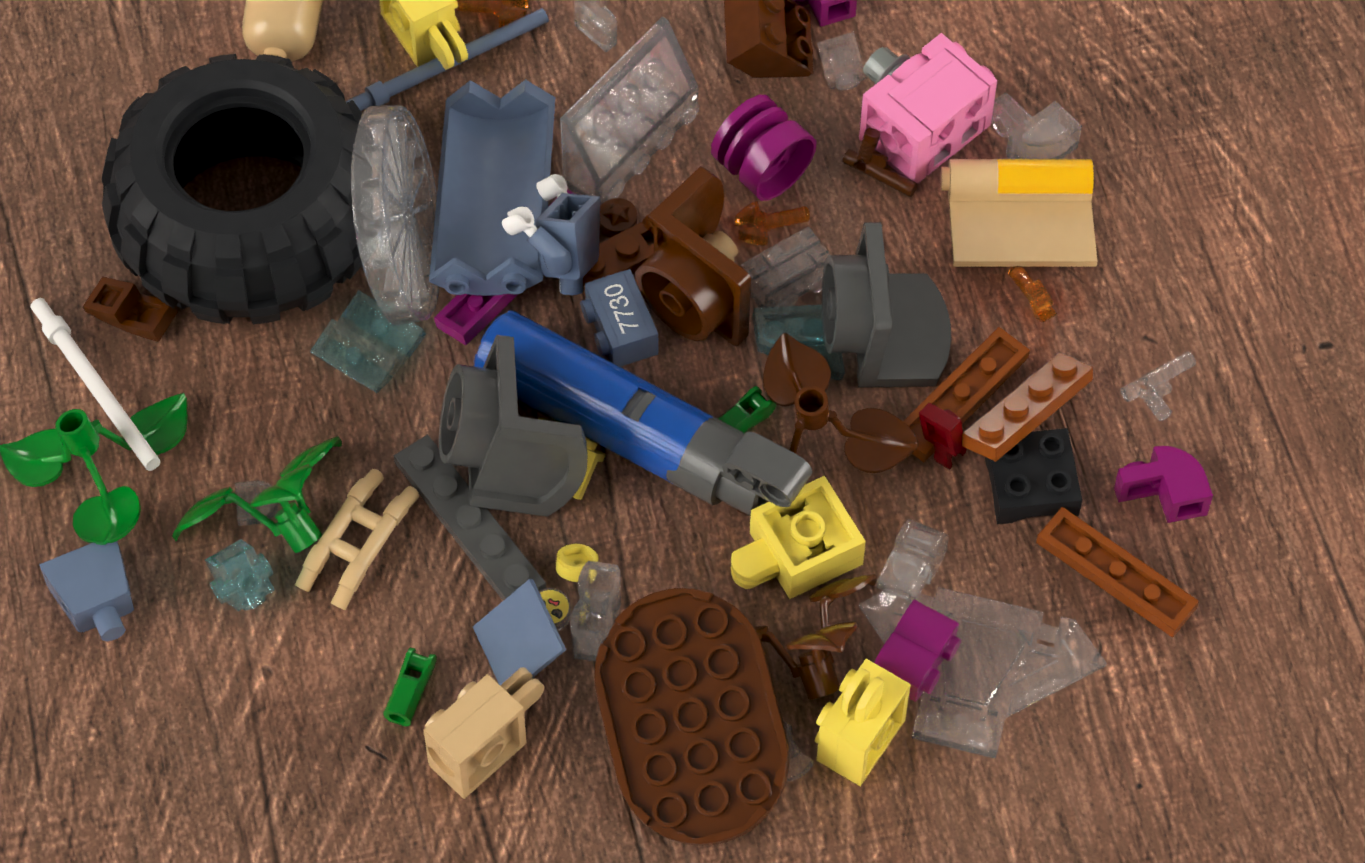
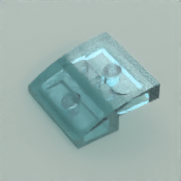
[310,290,427,394]

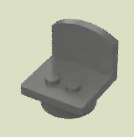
[822,222,951,387]
[439,335,588,517]

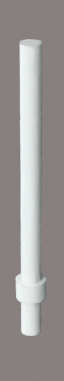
[31,298,161,471]

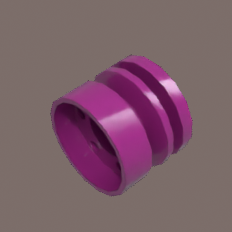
[711,95,817,201]

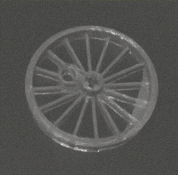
[351,105,440,326]

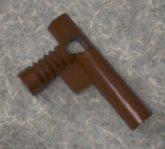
[842,128,918,197]

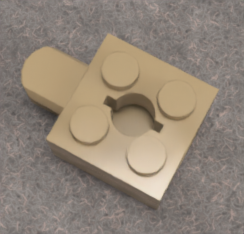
[424,667,544,799]

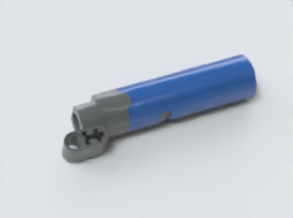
[474,310,813,517]

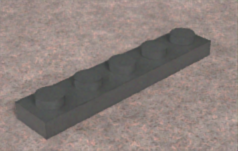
[394,434,547,601]

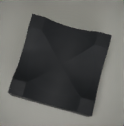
[985,428,1082,525]

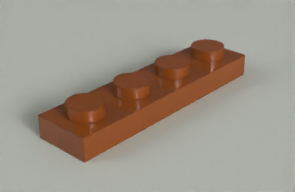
[903,327,1030,463]
[962,353,1093,462]
[1036,507,1199,638]

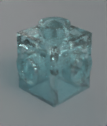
[205,539,275,611]

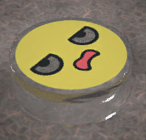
[539,588,571,631]

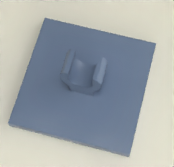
[473,579,566,685]

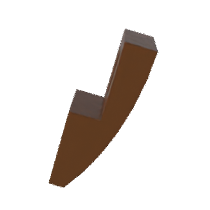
[83,276,178,342]

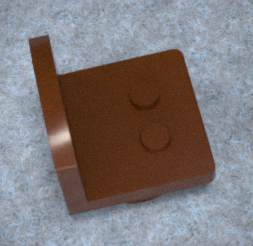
[635,166,751,347]

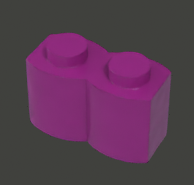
[874,600,961,702]

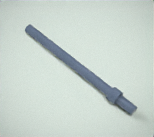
[346,8,549,111]

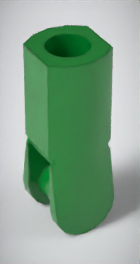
[717,386,776,433]
[383,647,437,727]

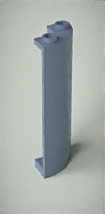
[429,79,556,296]

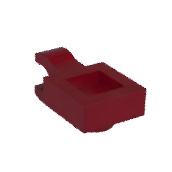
[919,402,967,470]

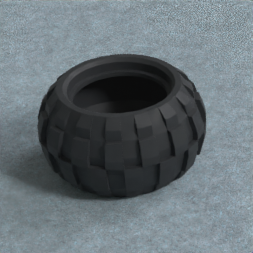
[102,54,387,325]

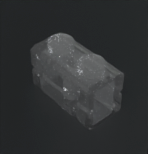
[741,227,831,315]

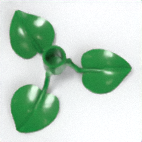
[0,393,188,545]
[172,436,342,553]

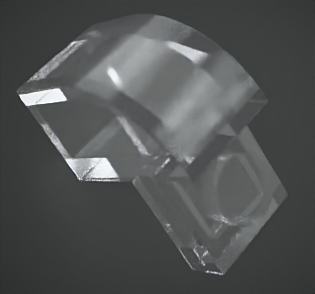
[991,92,1082,159]
[877,518,949,602]

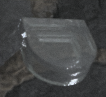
[235,480,279,526]

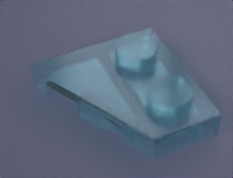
[752,304,845,380]

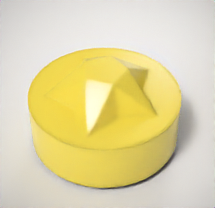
[556,544,599,582]

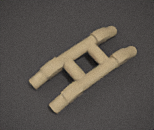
[295,469,419,610]

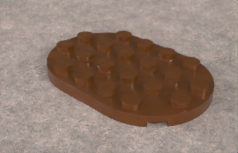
[594,588,790,846]

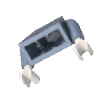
[502,174,600,295]

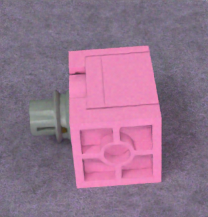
[859,33,997,183]

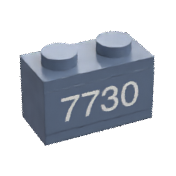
[580,269,658,367]

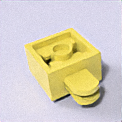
[379,0,468,70]
[731,476,866,599]
[815,659,911,786]

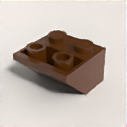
[724,0,814,78]

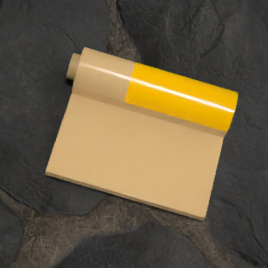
[940,159,1098,267]

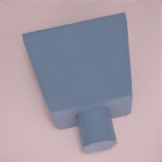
[39,541,134,641]

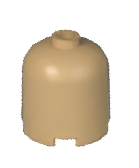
[242,0,324,62]

